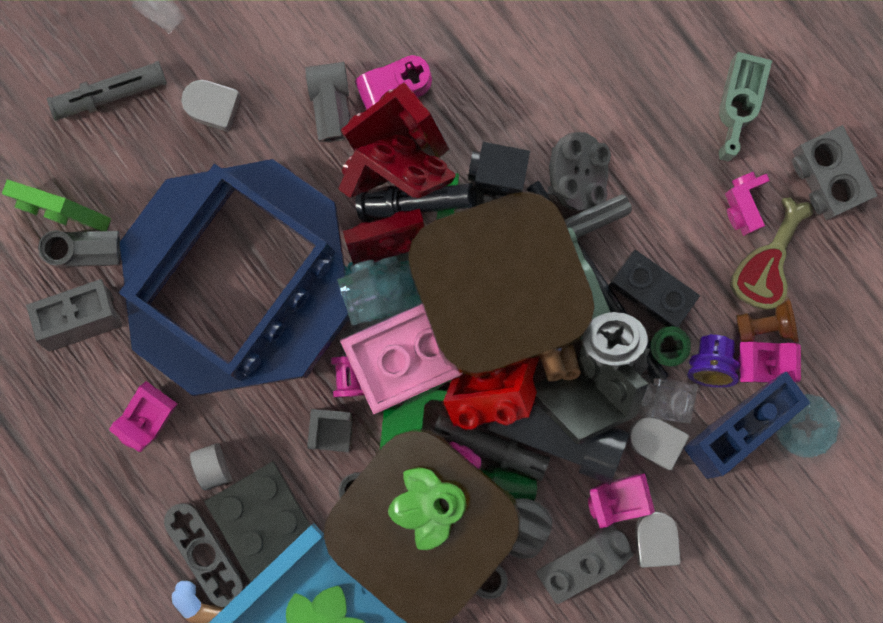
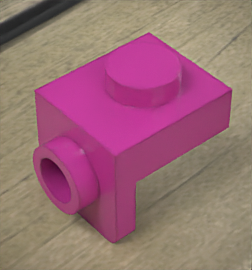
[725,172,770,236]
[738,342,801,383]
[109,381,178,452]
[588,473,655,528]

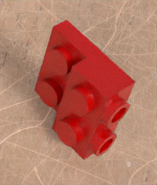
[443,356,540,429]

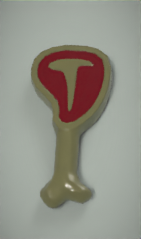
[730,197,813,310]

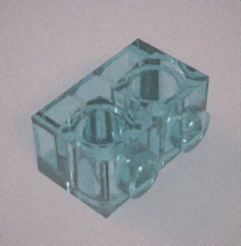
[337,256,421,325]

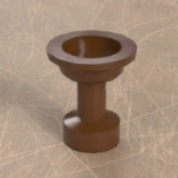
[736,297,799,343]

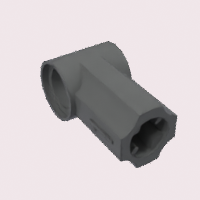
[305,62,350,143]
[38,230,121,269]

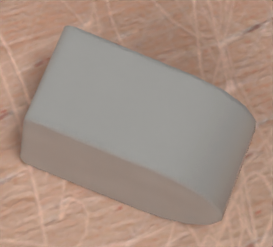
[181,80,241,132]
[628,417,689,470]
[190,443,232,491]
[635,511,680,568]

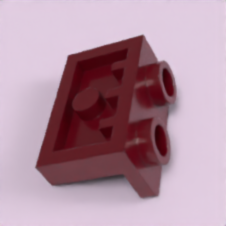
[343,209,425,268]

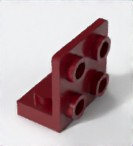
[341,82,450,158]

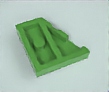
[2,179,111,231]

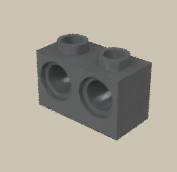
[792,125,878,221]

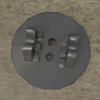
[548,132,611,210]

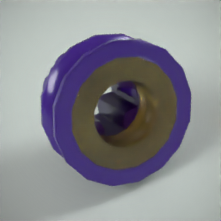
[687,334,740,388]

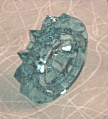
[776,394,840,457]

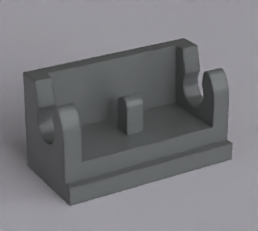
[26,279,123,352]

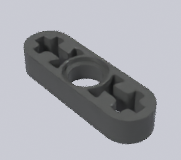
[164,503,245,607]

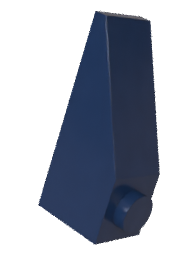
[683,371,810,479]

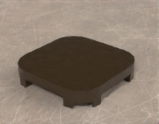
[409,192,595,378]
[324,429,521,623]

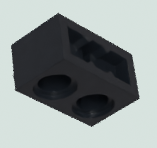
[468,142,530,196]
[608,249,701,328]

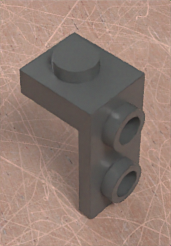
[536,524,634,604]

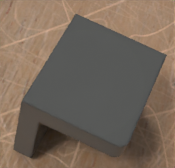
[307,409,354,452]

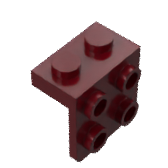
[338,134,456,198]

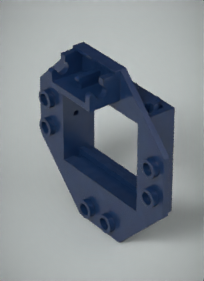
[119,159,353,396]

